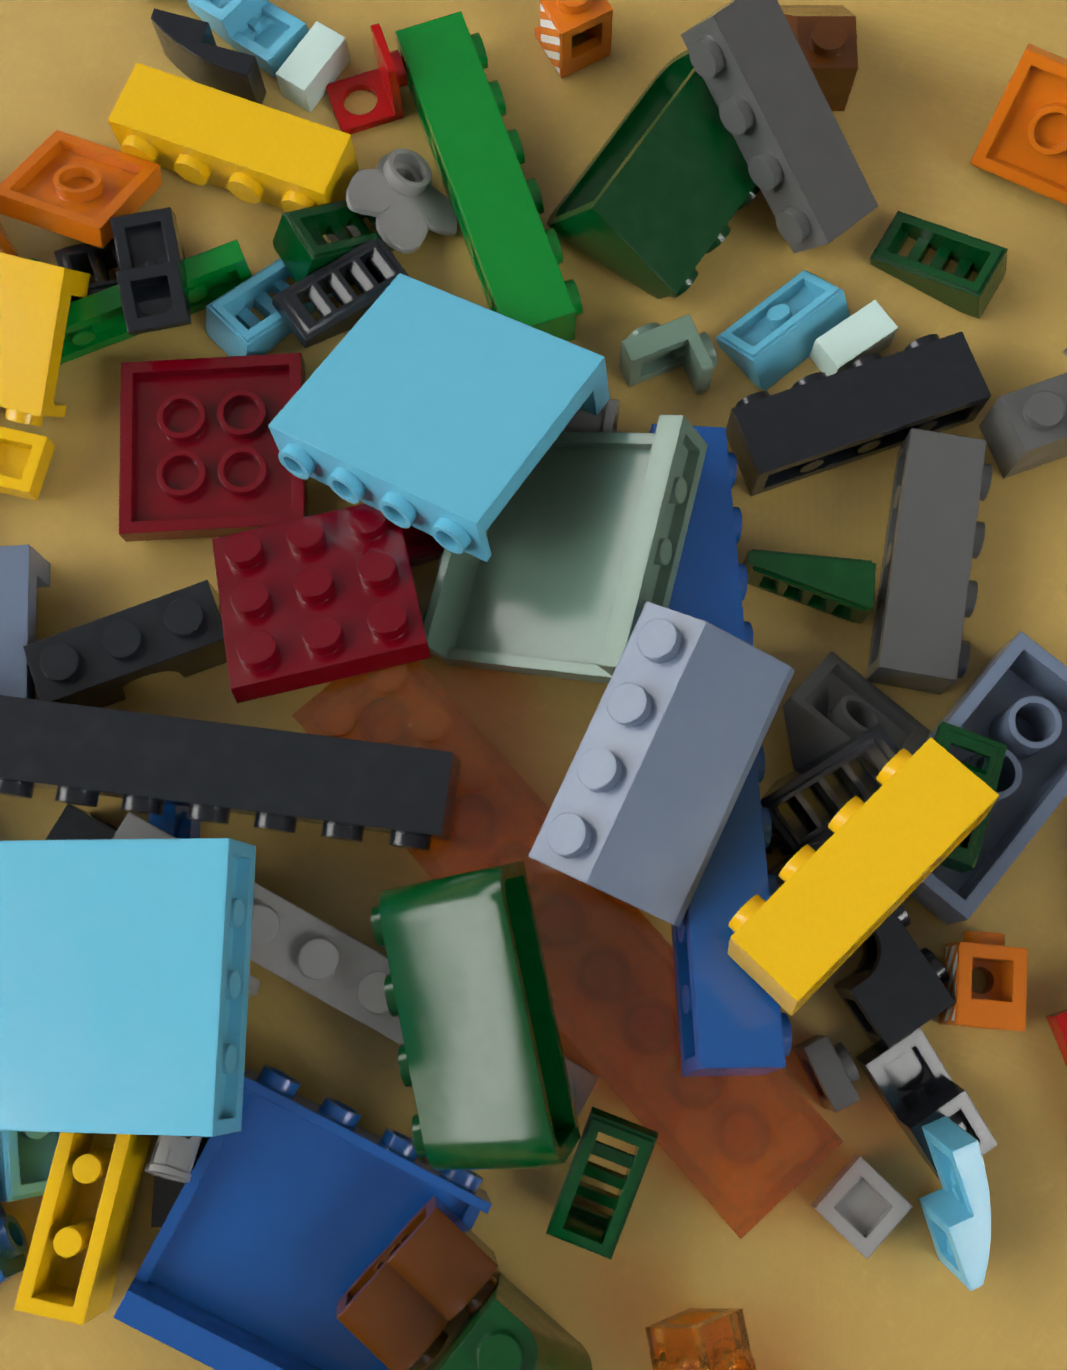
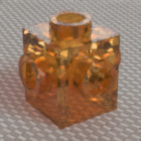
[645,1308,756,1370]

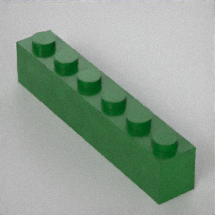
[395,11,583,342]

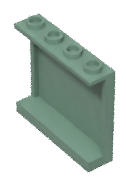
[423,415,708,684]

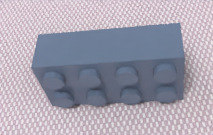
[910,631,1067,925]

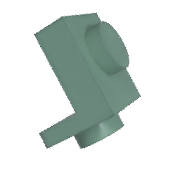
[619,314,717,394]

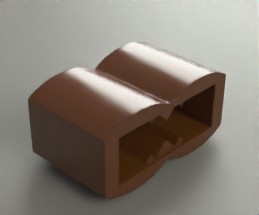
[336,1195,498,1370]

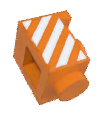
[535,0,613,79]
[939,931,1028,1032]

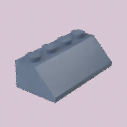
[528,602,795,927]

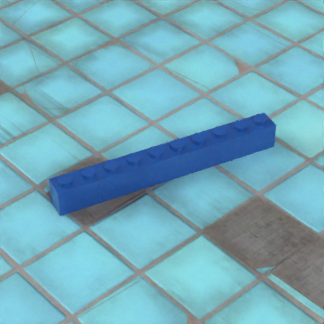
[649,424,792,1077]

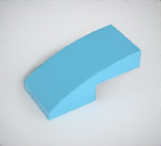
[186,0,309,78]
[918,1116,991,1291]

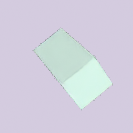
[275,21,351,113]
[809,300,899,376]

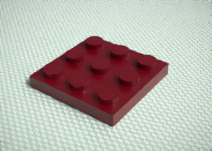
[119,353,308,542]
[212,503,431,704]

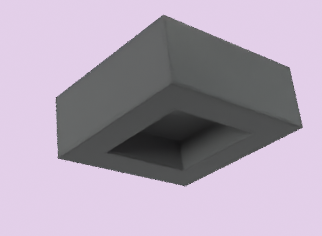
[793,1035,860,1112]

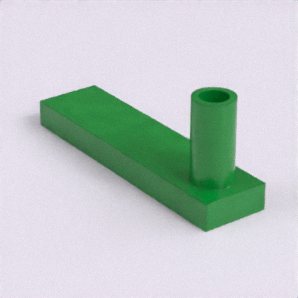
[31,239,252,365]

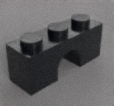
[23,580,227,708]
[767,835,955,1049]

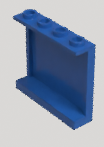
[113,1065,492,1370]

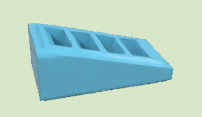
[206,258,333,357]

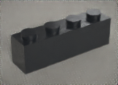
[726,331,991,496]

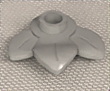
[346,148,457,254]

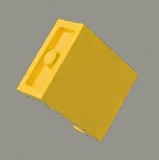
[0,252,91,426]

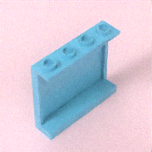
[268,273,610,562]
[0,838,256,1137]

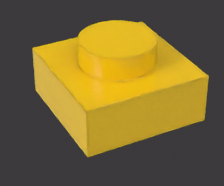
[0,426,55,501]

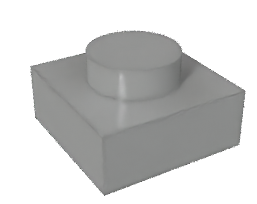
[811,1154,913,1259]

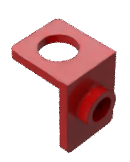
[326,23,408,134]

